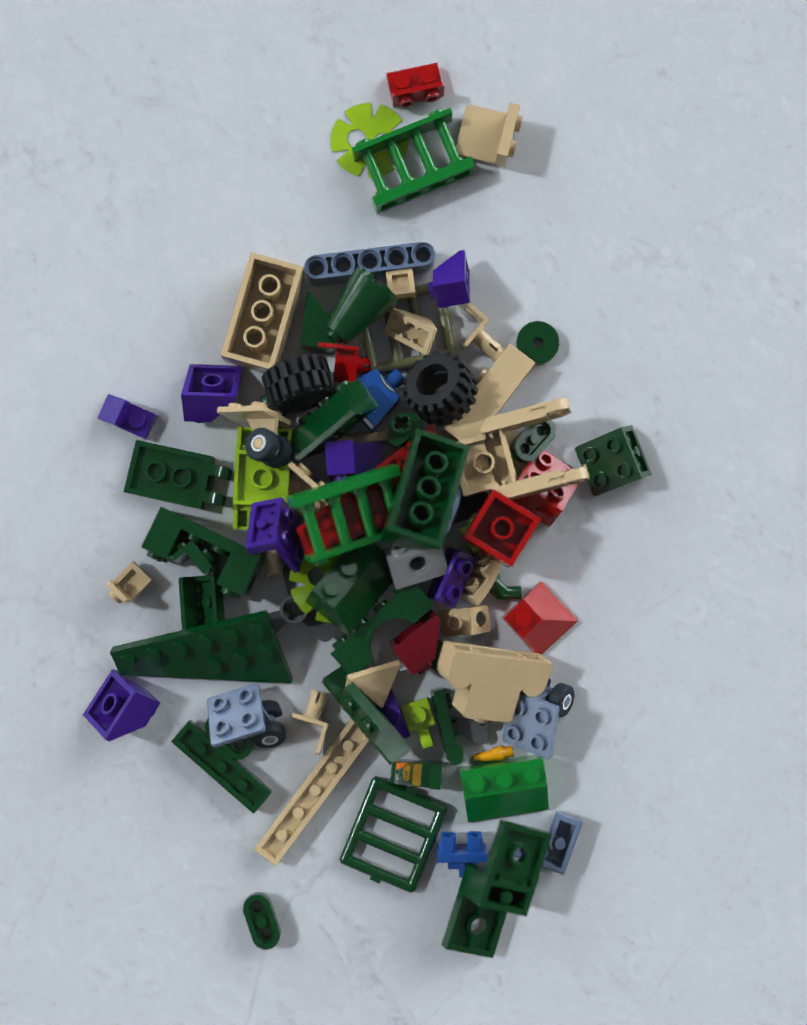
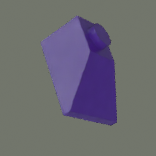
[181,364,243,423]
[83,669,160,742]

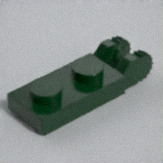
[430,687,464,765]

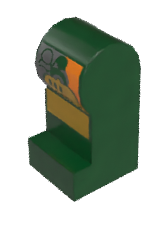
[390,759,442,790]

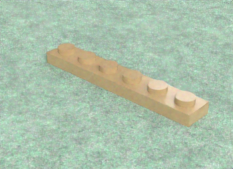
[254,719,369,866]

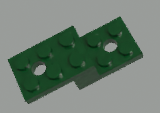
[441,819,552,958]

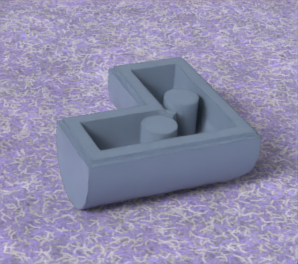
[514,811,583,875]

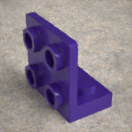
[245,497,304,573]

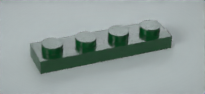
[171,720,273,814]

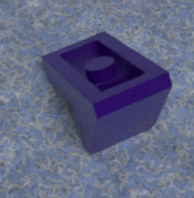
[97,394,157,440]

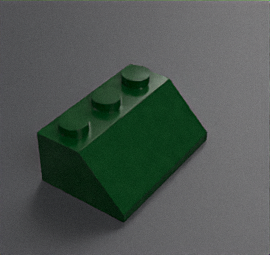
[292,380,379,462]
[305,535,393,636]

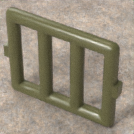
[358,283,457,373]

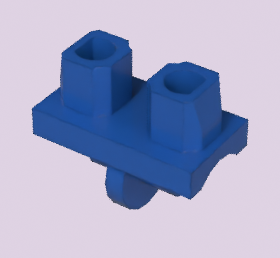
[436,831,487,878]

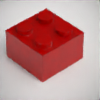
[461,489,541,568]

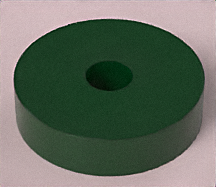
[516,321,559,365]

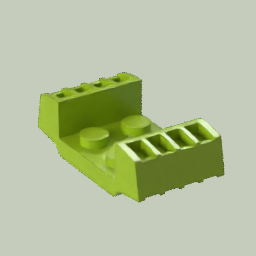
[233,426,294,530]

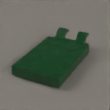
[123,440,233,510]

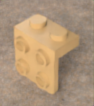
[456,103,523,167]

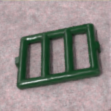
[339,776,448,893]

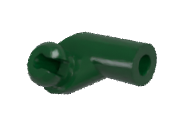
[489,574,522,600]

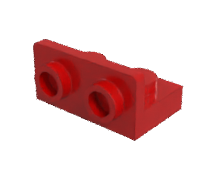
[386,63,445,108]

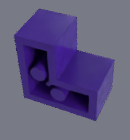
[325,440,383,481]

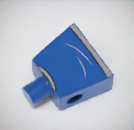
[356,369,404,433]

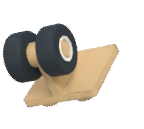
[217,402,292,468]

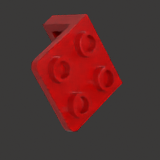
[512,450,579,527]

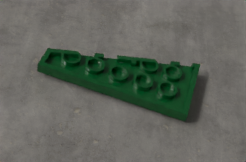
[110,610,293,683]

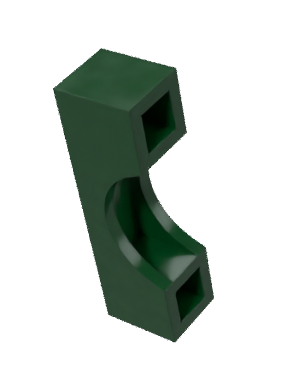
[331,584,435,675]

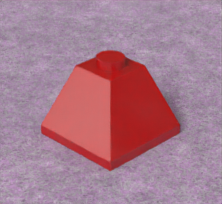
[501,581,578,655]

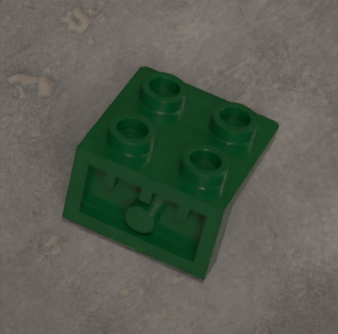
[575,425,652,497]

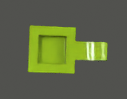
[401,697,435,749]

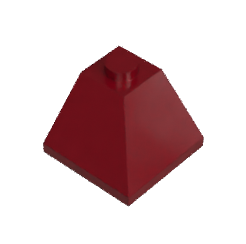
[389,609,440,676]

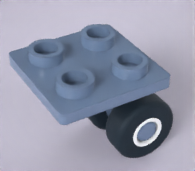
[502,678,575,759]
[207,683,286,748]

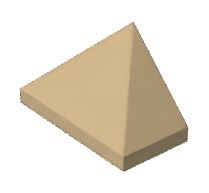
[384,308,437,355]
[345,660,401,708]

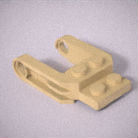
[457,398,590,500]

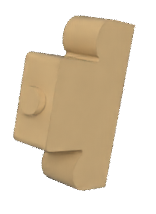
[437,641,553,723]

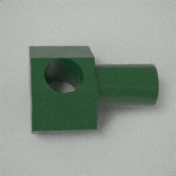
[387,413,422,449]

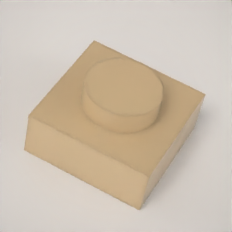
[386,268,416,299]

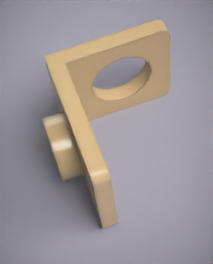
[440,605,491,637]

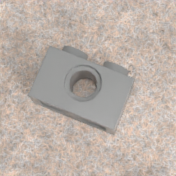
[384,544,448,590]

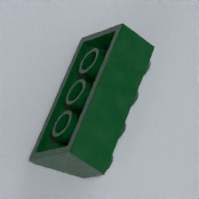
[380,428,470,550]

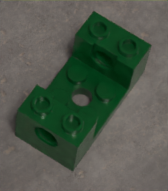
[141,507,265,598]

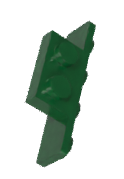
[322,667,411,765]

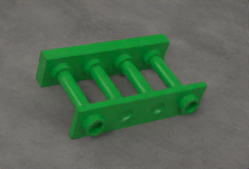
[352,108,475,214]
[286,464,401,566]

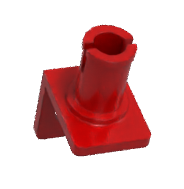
[318,342,372,382]

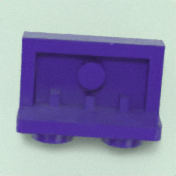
[426,547,477,609]

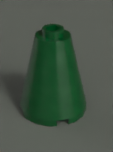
[325,267,398,344]

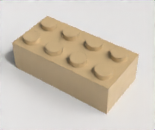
[220,252,306,372]

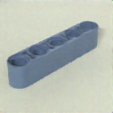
[304,242,435,286]

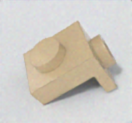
[106,561,153,604]

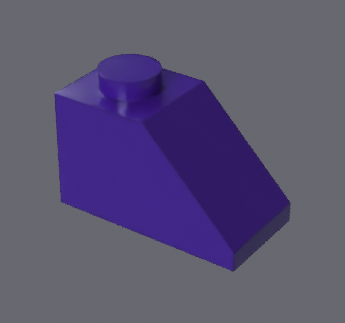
[428,250,470,308]

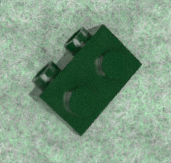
[170,540,220,575]
[178,574,225,630]

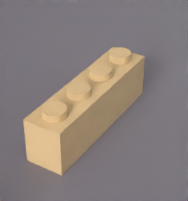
[443,343,535,441]

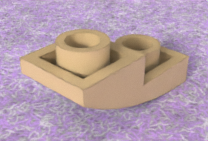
[460,551,502,606]

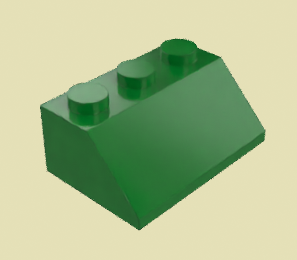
[459,755,549,822]

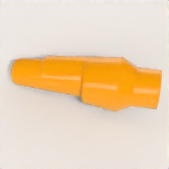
[473,745,514,762]

